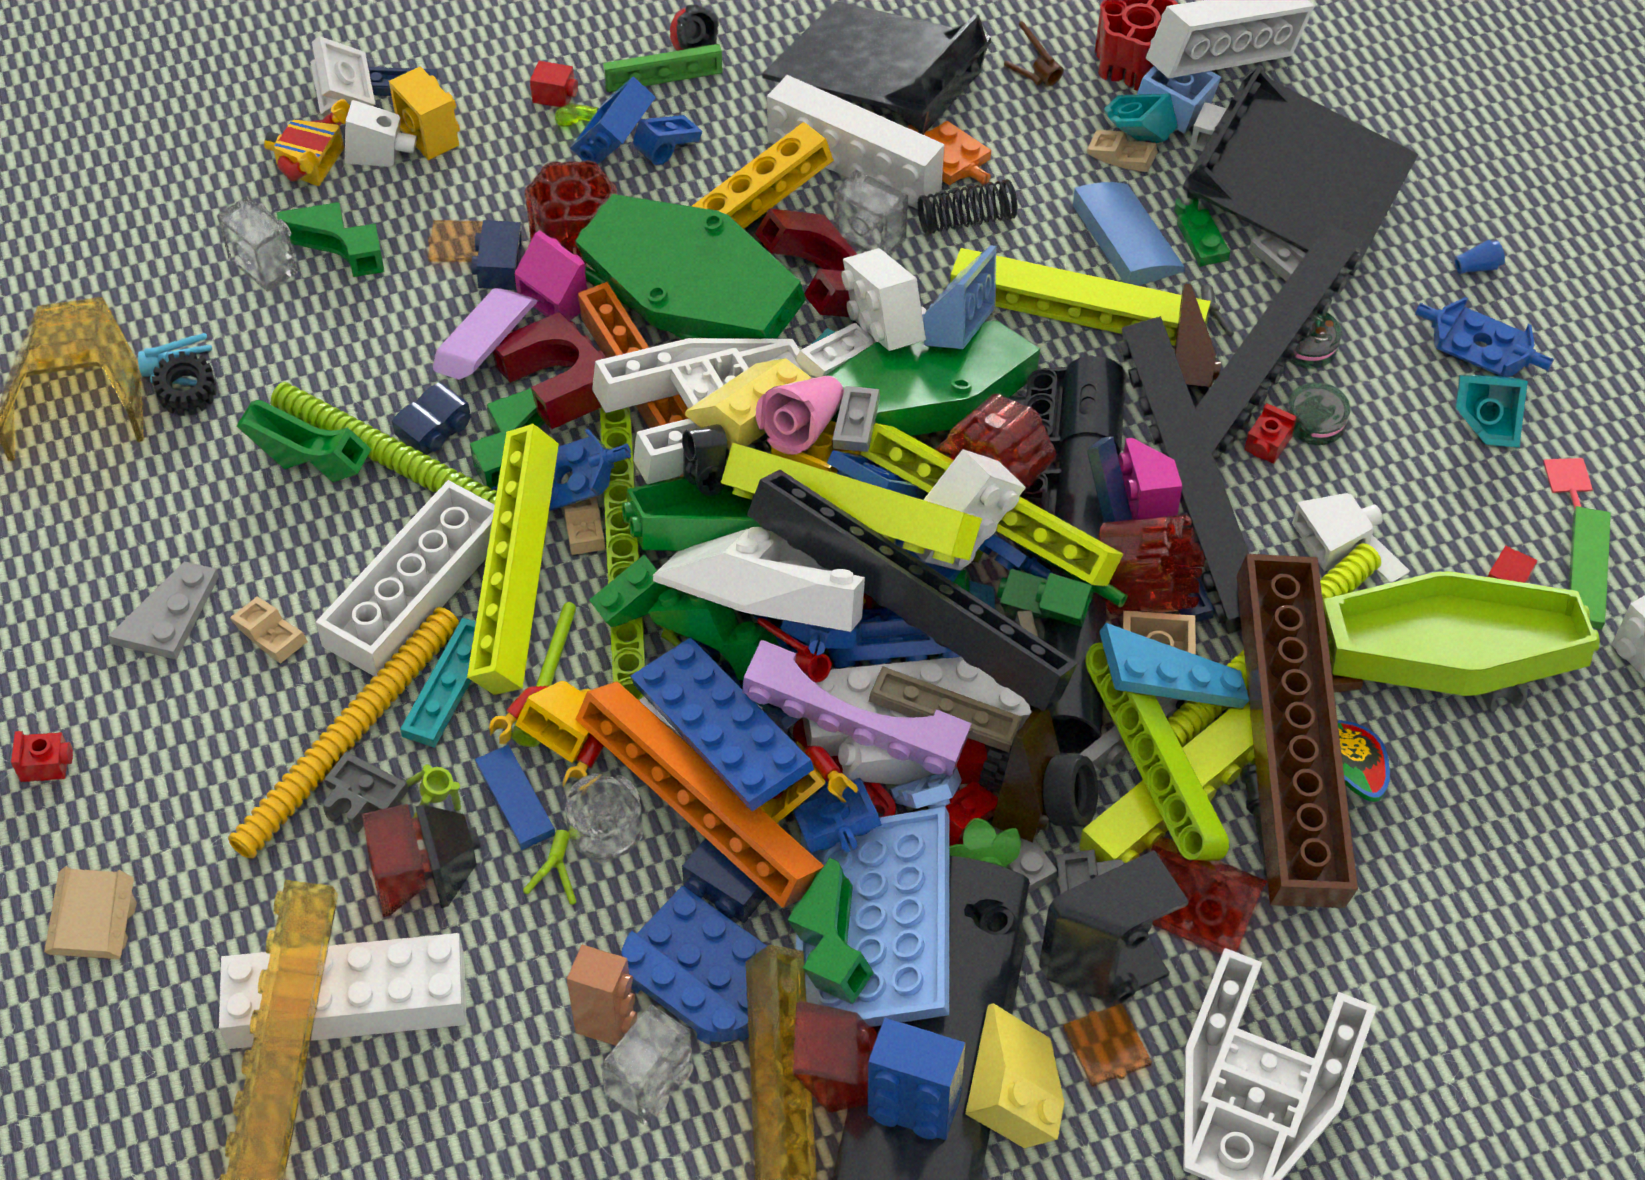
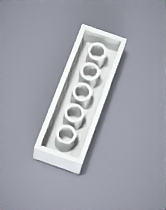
[1146,0,1315,78]
[767,75,944,209]
[315,480,495,676]
[802,657,1031,756]
[219,933,466,1049]

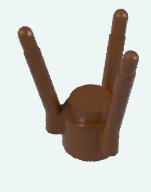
[1004,21,1064,86]

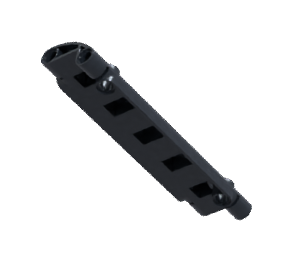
[832,856,1030,1180]

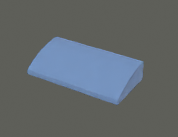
[1072,182,1185,286]

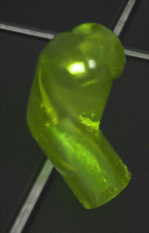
[555,103,599,127]

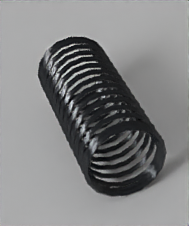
[917,179,1018,235]

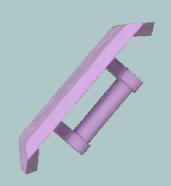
[433,288,539,380]

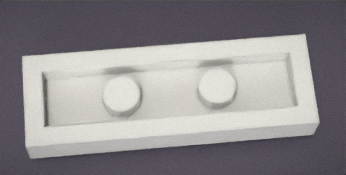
[795,323,876,378]

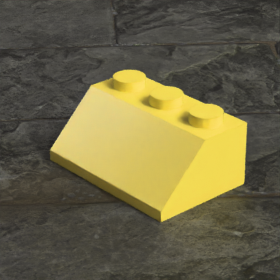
[685,358,811,450]

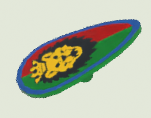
[1337,720,1390,802]

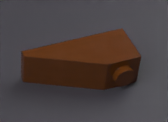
[1174,284,1221,387]

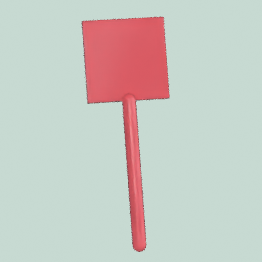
[1543,458,1593,508]

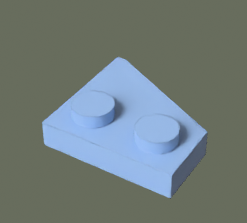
[890,767,962,809]

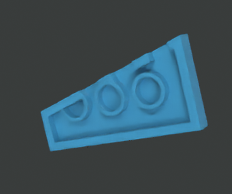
[1099,623,1250,709]

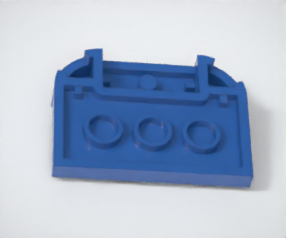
[828,607,961,668]
[622,885,795,1045]

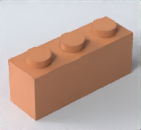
[567,945,637,1047]

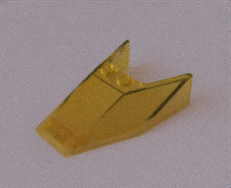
[0,297,144,461]

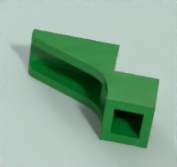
[276,202,385,277]
[470,388,545,491]
[236,400,371,483]
[589,555,680,627]
[997,569,1093,627]
[648,589,780,680]
[788,858,874,1005]

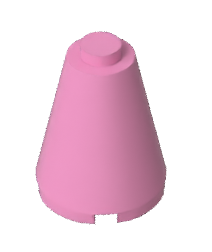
[756,376,844,455]

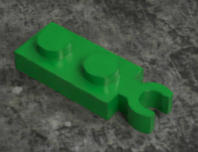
[1174,198,1230,267]

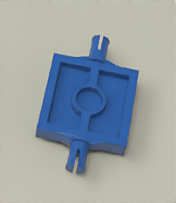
[978,534,1054,579]
[793,778,882,853]

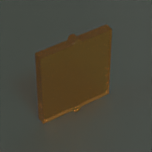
[428,220,483,262]
[1063,1004,1152,1087]

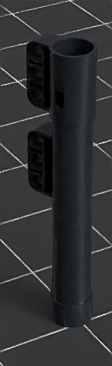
[1013,355,1126,753]

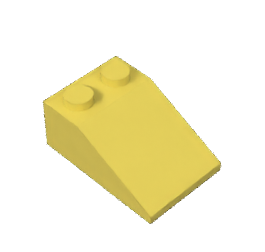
[965,1003,1064,1148]

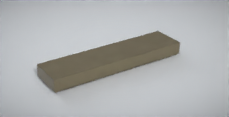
[869,666,1022,753]

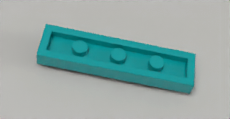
[400,617,476,748]

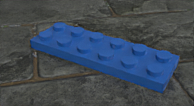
[630,637,814,811]

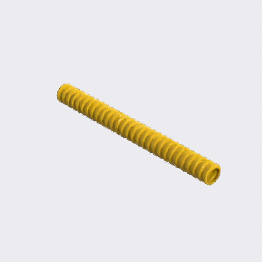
[228,607,459,859]

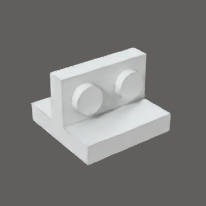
[310,36,375,116]

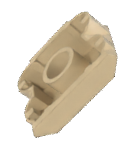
[44,866,137,959]

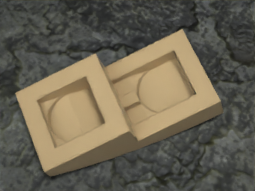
[1087,130,1158,172]
[564,496,606,555]
[230,596,308,664]

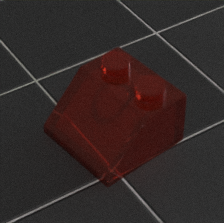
[362,804,431,917]
[793,1001,877,1113]

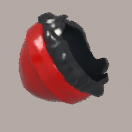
[670,4,719,51]

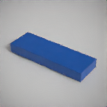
[475,744,555,850]

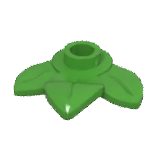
[949,818,1021,868]

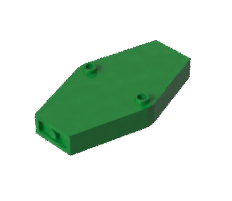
[575,194,806,339]
[826,320,1040,436]
[622,476,761,551]

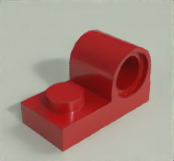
[945,781,998,846]

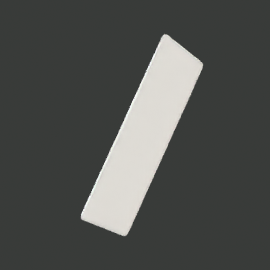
[1369,535,1410,583]

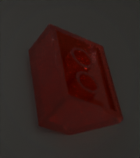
[1150,836,1267,955]

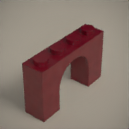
[755,208,857,317]
[492,312,606,430]

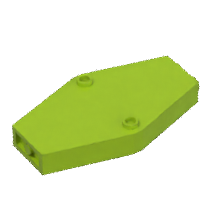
[1323,571,1600,696]

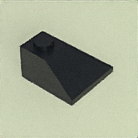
[415,805,481,908]

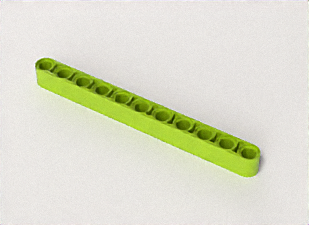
[600,407,646,700]

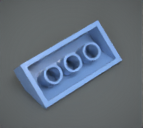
[922,245,996,349]

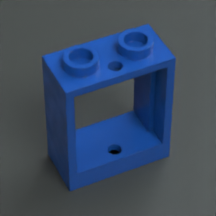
[570,76,656,169]

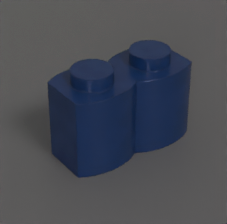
[392,382,471,455]

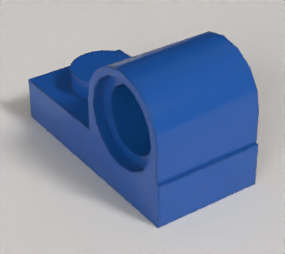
[633,115,703,166]

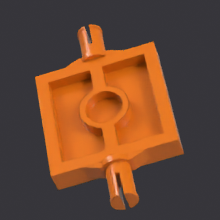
[907,121,992,186]

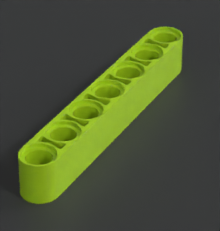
[1086,643,1229,861]

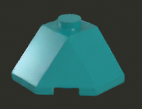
[1104,93,1178,143]
[1455,375,1528,448]

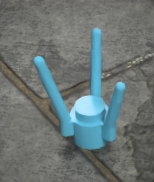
[138,333,212,386]

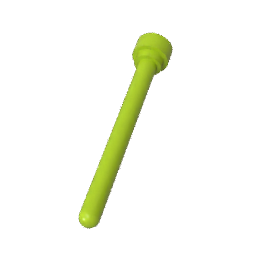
[512,602,576,747]

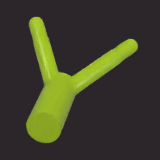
[523,830,576,905]

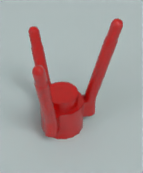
[757,618,832,682]

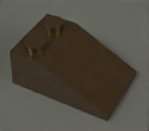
[991,707,1060,843]

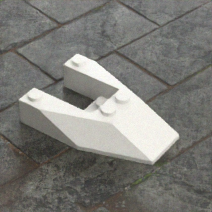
[592,338,815,484]
[653,527,896,632]
[1183,948,1377,1180]

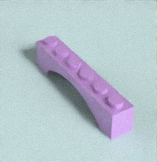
[742,640,972,776]

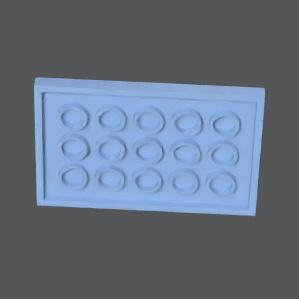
[792,806,949,1037]

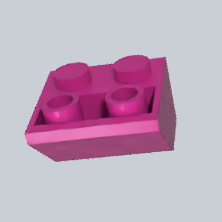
[514,230,588,321]
[1119,438,1182,535]

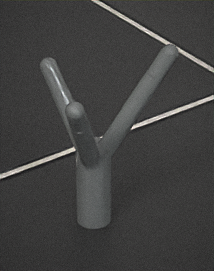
[1200,285,1234,337]

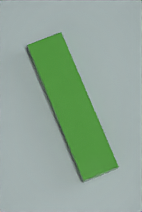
[603,44,723,92]
[1568,506,1611,630]

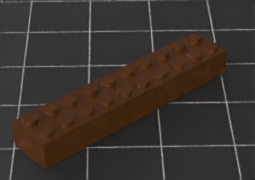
[1236,554,1358,908]

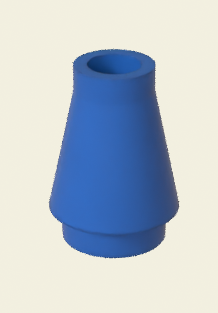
[1454,240,1505,274]

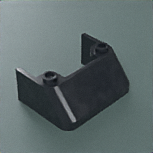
[1039,850,1188,1004]

